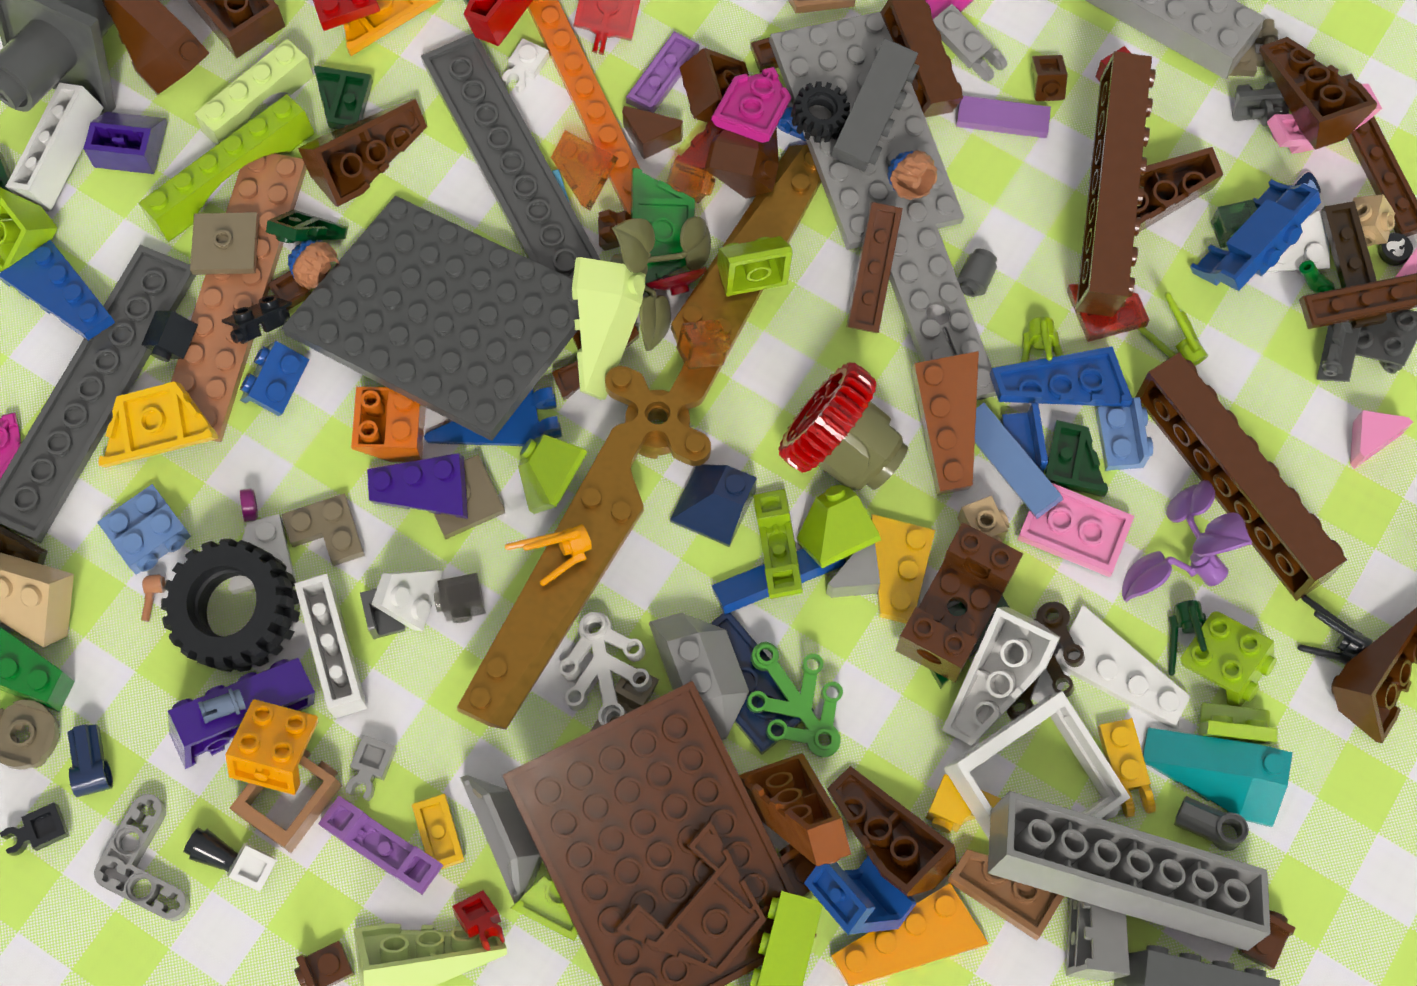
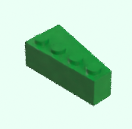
[0,627,75,712]

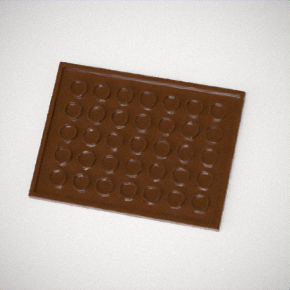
[502,681,817,986]

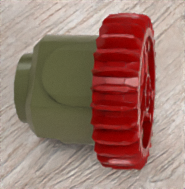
[778,362,908,491]

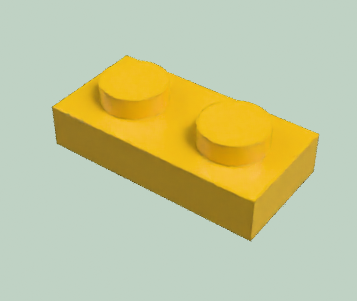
[411,793,465,869]

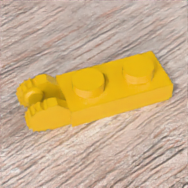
[1097,718,1156,818]

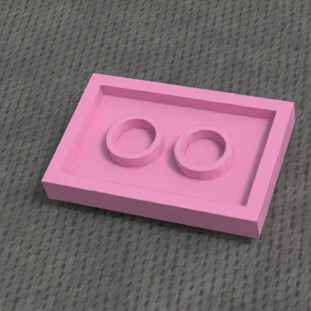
[1017,483,1134,577]

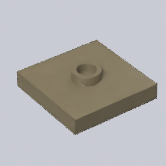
[190,212,259,275]
[433,454,505,540]

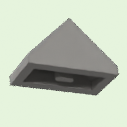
[826,543,880,598]

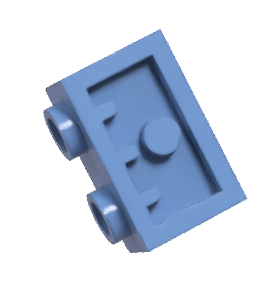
[1095,397,1153,471]

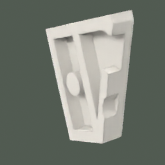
[1267,209,1330,272]
[371,570,443,631]

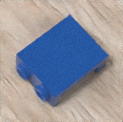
[804,856,916,935]

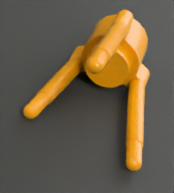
[505,524,592,586]

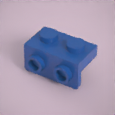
[240,341,310,416]

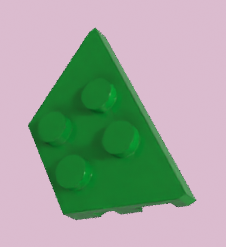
[631,168,695,284]

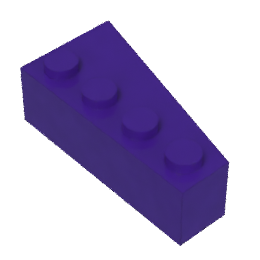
[168,658,315,769]

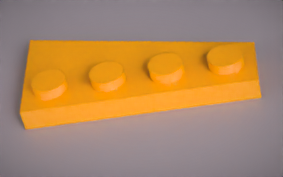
[831,883,989,986]

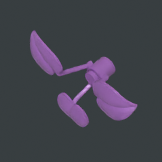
[1122,480,1252,603]

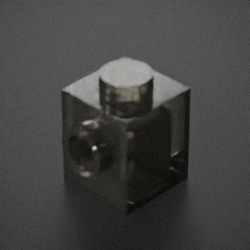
[433,573,486,623]

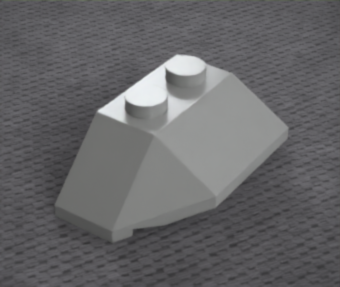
[649,613,749,740]
[460,775,542,904]

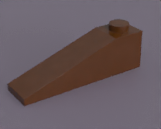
[827,766,957,897]

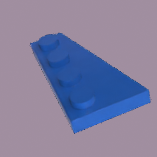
[0,240,115,341]
[989,346,1133,407]

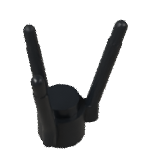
[1297,595,1372,665]

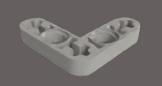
[94,794,190,921]

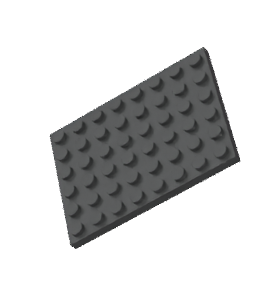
[282,196,579,441]

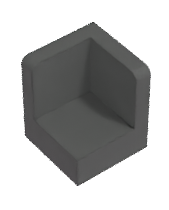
[360,588,405,639]

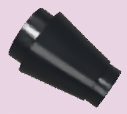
[183,827,238,872]

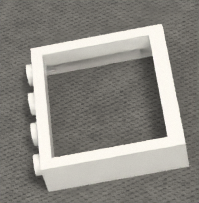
[944,691,1131,839]

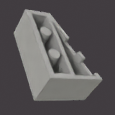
[1066,898,1130,982]

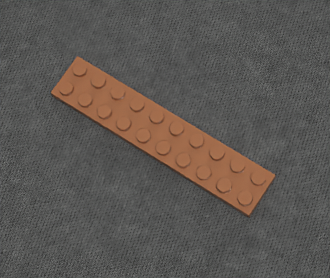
[171,154,307,442]

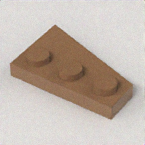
[947,849,1064,941]

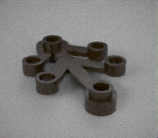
[1006,602,1085,721]

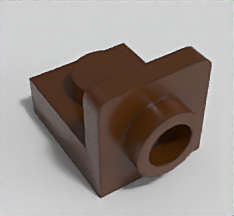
[1031,55,1068,101]
[779,844,816,897]
[1238,910,1296,971]
[294,941,355,986]

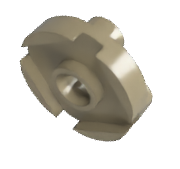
[0,700,59,770]

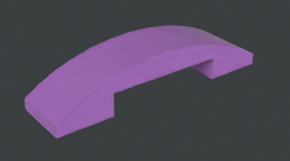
[318,796,443,895]

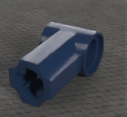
[67,724,113,797]

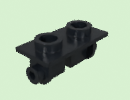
[222,295,292,344]

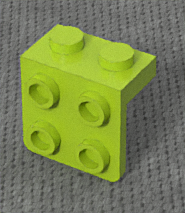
[1181,611,1277,707]

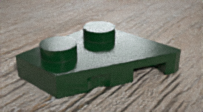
[314,66,373,129]
[1045,420,1108,497]

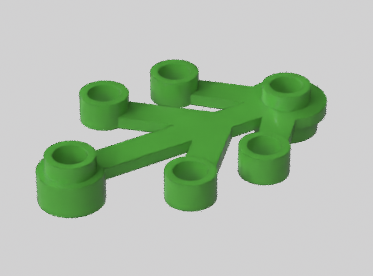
[747,642,843,757]

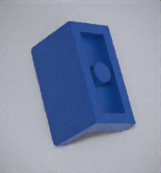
[1000,403,1048,473]

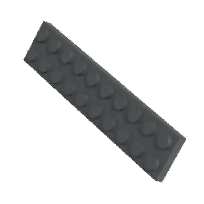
[421,33,600,279]
[0,245,196,543]

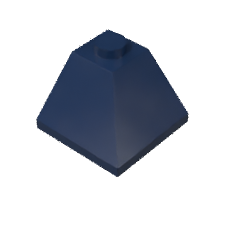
[670,464,757,547]

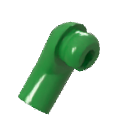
[1299,260,1335,293]

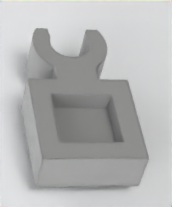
[346,735,397,801]

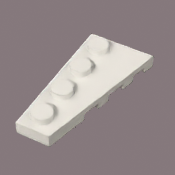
[1055,605,1190,728]

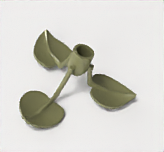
[610,216,711,351]

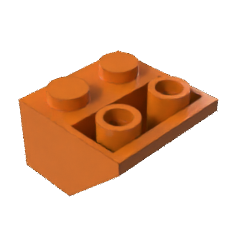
[351,387,426,462]

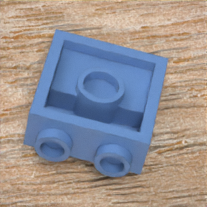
[97,484,191,575]

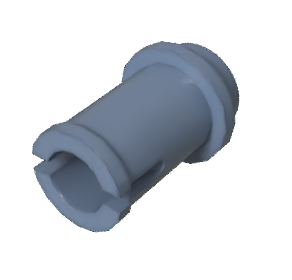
[198,688,246,724]

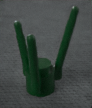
[1168,600,1207,676]

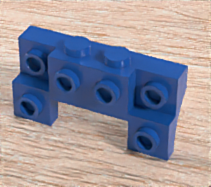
[1190,179,1321,291]

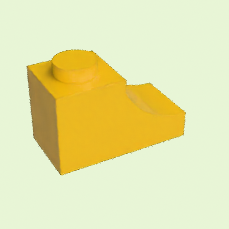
[926,774,1001,833]

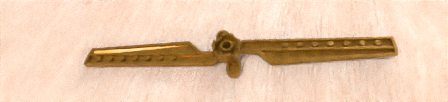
[457,144,821,730]

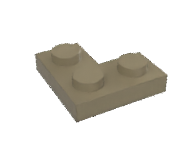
[282,493,365,566]

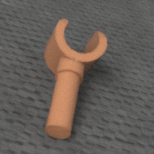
[141,574,165,622]

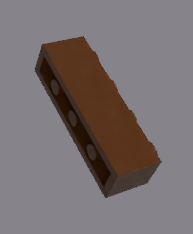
[880,0,963,117]

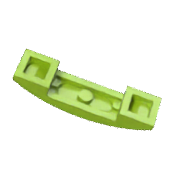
[753,489,803,599]

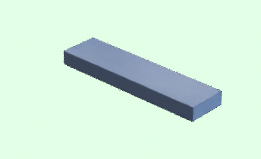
[975,403,1063,519]

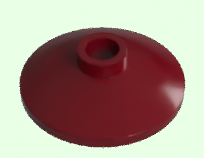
[645,267,707,296]

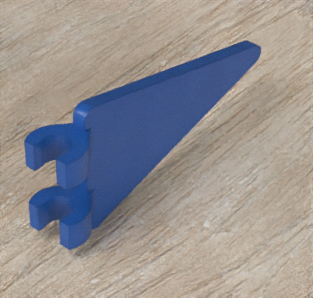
[424,387,562,446]

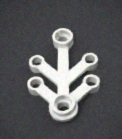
[559,612,652,725]

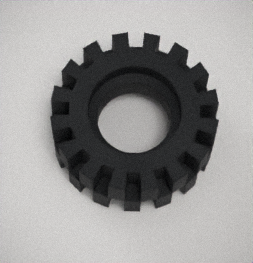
[791,81,850,143]

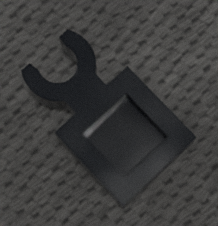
[0,802,70,856]

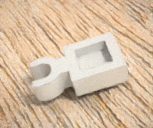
[502,38,549,93]

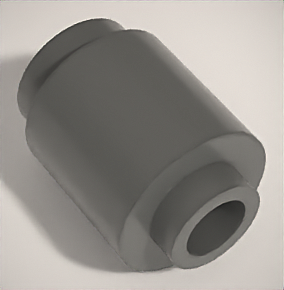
[957,248,997,297]

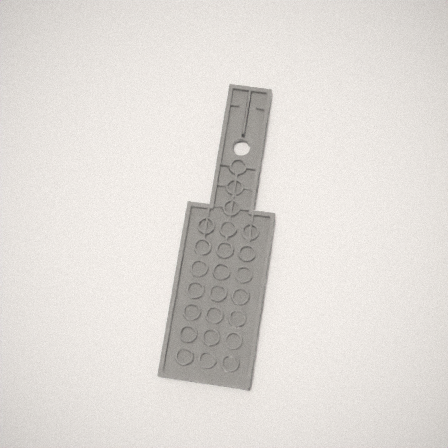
[769,11,997,400]

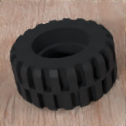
[161,539,300,672]

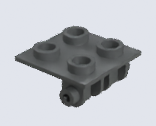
[1356,309,1417,374]

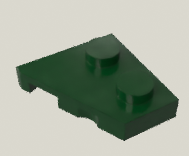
[266,210,348,243]

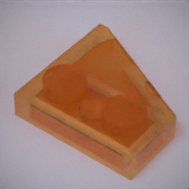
[551,130,618,211]

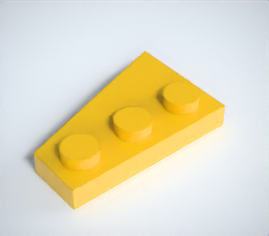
[871,514,935,624]

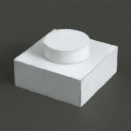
[227,843,277,892]

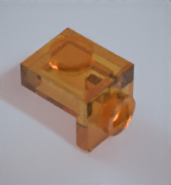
[666,160,716,203]

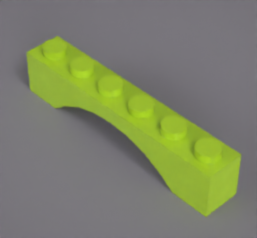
[138,94,315,242]

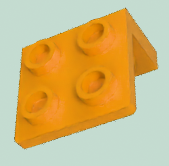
[225,699,318,795]

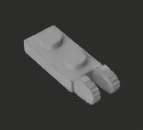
[933,4,1008,82]

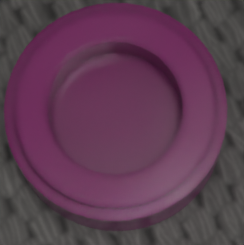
[240,488,258,522]

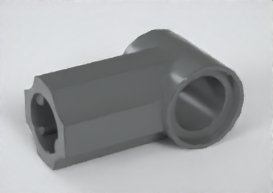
[1174,796,1249,851]

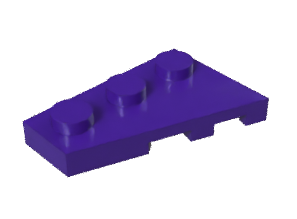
[367,453,468,519]

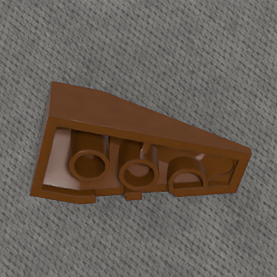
[102,0,209,95]
[1259,37,1377,150]
[298,98,427,207]
[705,127,779,199]
[1331,607,1417,743]

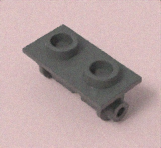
[1317,321,1361,382]

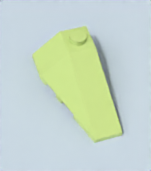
[572,257,646,400]
[354,923,507,986]

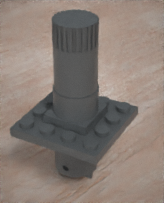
[0,0,116,113]

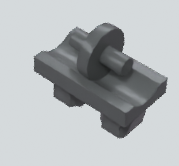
[1232,82,1289,126]

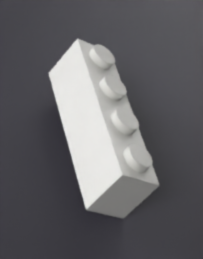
[5,83,104,210]
[294,574,368,719]

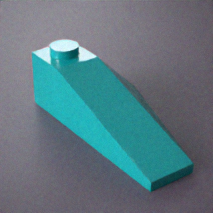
[1143,728,1293,827]

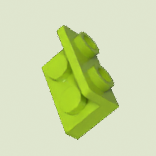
[1198,703,1278,745]

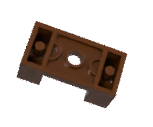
[895,522,1023,683]

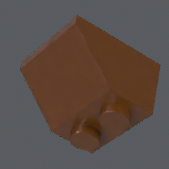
[679,48,749,125]

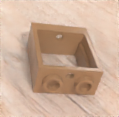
[230,749,342,853]

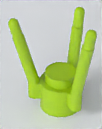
[1138,292,1209,366]
[1021,317,1063,363]

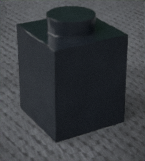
[141,311,198,362]

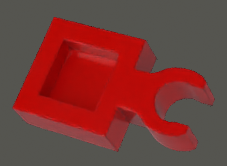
[452,890,505,951]

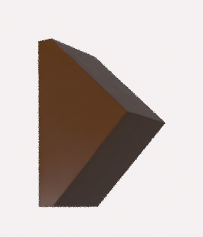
[622,106,683,159]

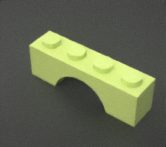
[194,39,314,145]

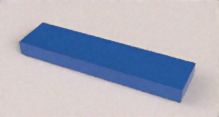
[711,549,846,614]

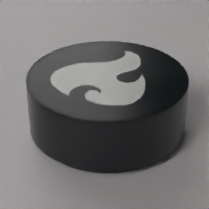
[1378,233,1413,266]

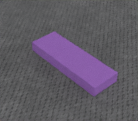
[626,31,699,113]
[956,96,1051,138]

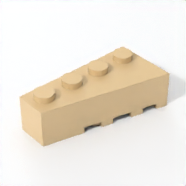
[0,552,74,648]

